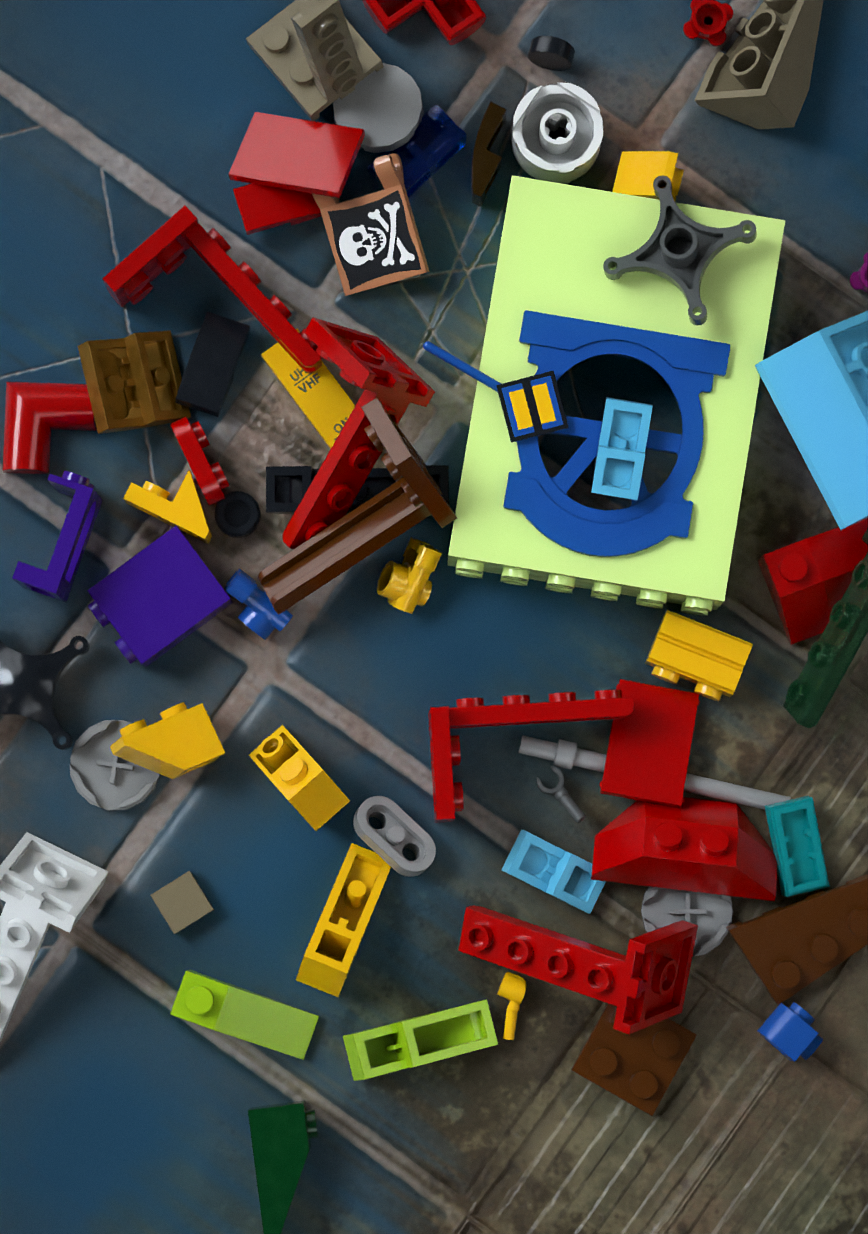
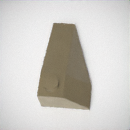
[694,0,823,129]

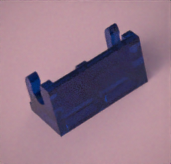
[367,105,467,198]

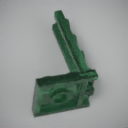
[783,528,868,728]

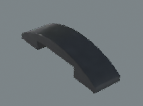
[266,465,449,515]

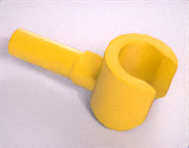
[497,972,527,1040]

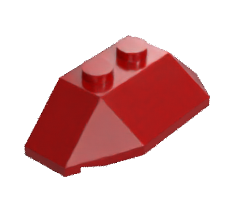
[591,797,777,901]

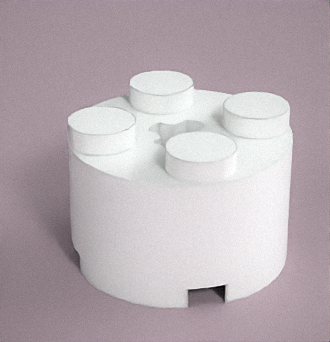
[511,82,603,184]

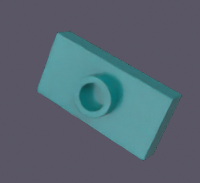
[765,796,830,897]

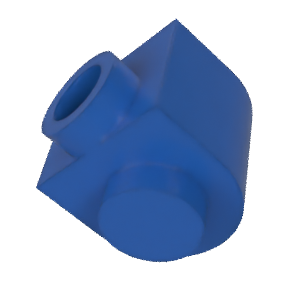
[757,1002,823,1062]

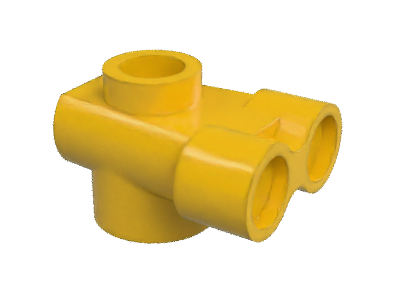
[377,537,442,614]

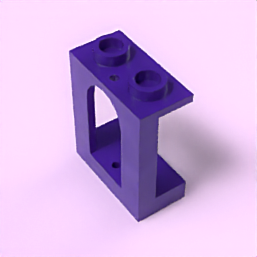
[12,470,103,602]

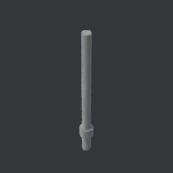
[519,735,791,810]

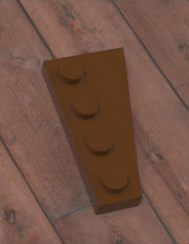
[726,874,868,1005]

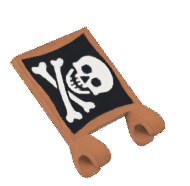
[312,153,430,296]

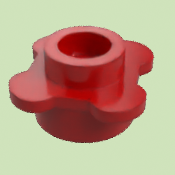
[683,0,733,46]

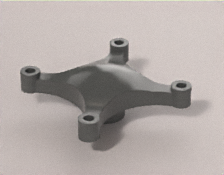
[603,175,757,326]

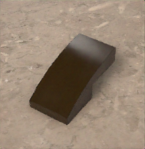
[471,101,507,207]

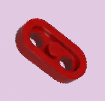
[170,417,230,506]

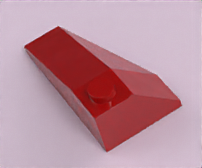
[758,518,868,645]

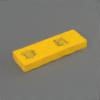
[261,328,355,449]

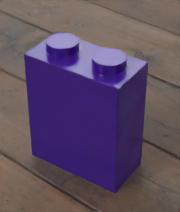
[87,526,233,668]

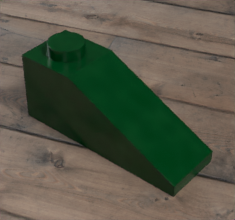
[248,1100,318,1234]

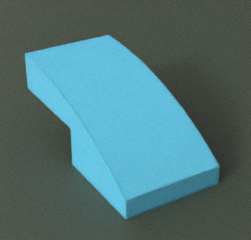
[591,397,653,500]
[501,829,606,914]

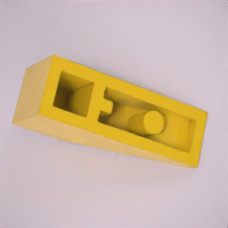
[296,843,391,997]

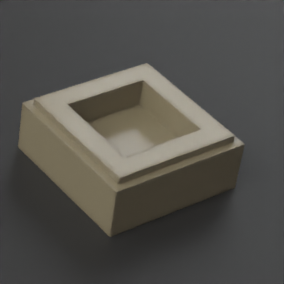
[150,871,214,934]

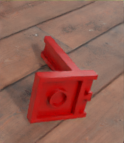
[102,205,323,373]
[283,317,435,549]
[428,689,634,823]
[458,905,698,1035]

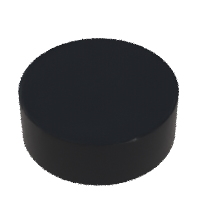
[528,36,575,71]
[215,491,261,538]

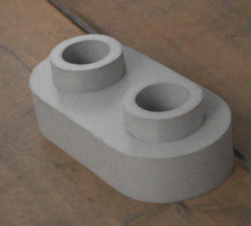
[353,796,436,877]

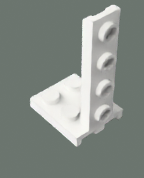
[0,832,109,1042]

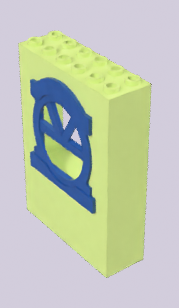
[448,175,785,616]

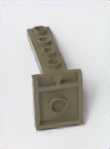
[246,0,384,121]

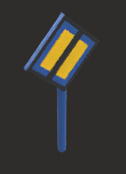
[423,341,569,443]

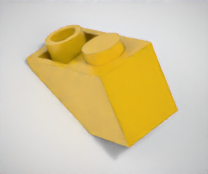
[612,151,684,201]
[110,702,225,779]
[249,725,350,831]

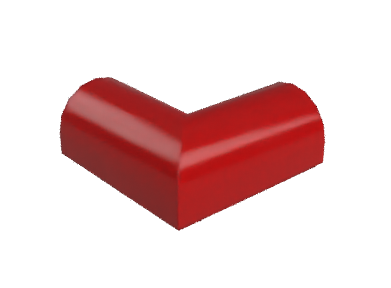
[362,0,486,45]
[2,382,96,474]

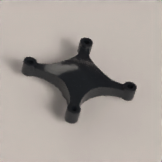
[0,636,90,750]

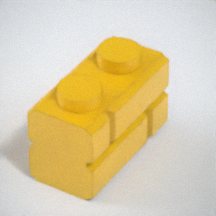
[645,610,753,701]

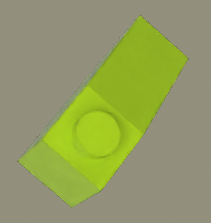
[170,970,319,1060]

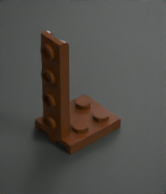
[258,397,457,615]

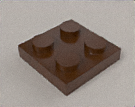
[571,1003,697,1116]

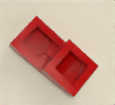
[233,184,322,235]

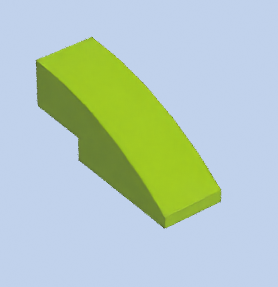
[343,999,498,1081]

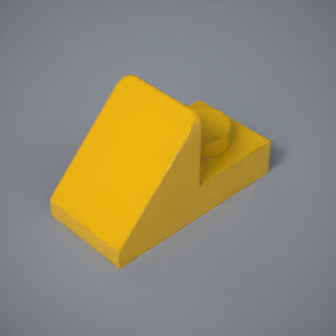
[123,470,212,544]

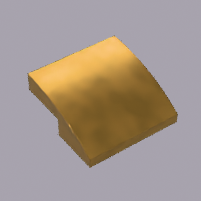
[78,330,191,434]

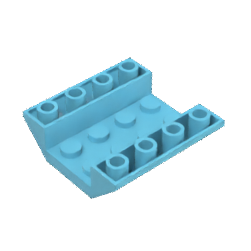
[755,311,868,530]

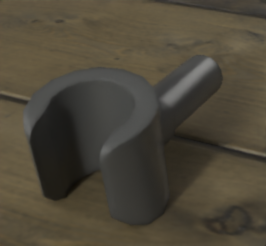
[536,766,586,823]

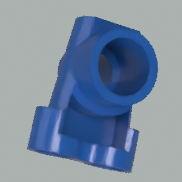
[224,568,293,640]

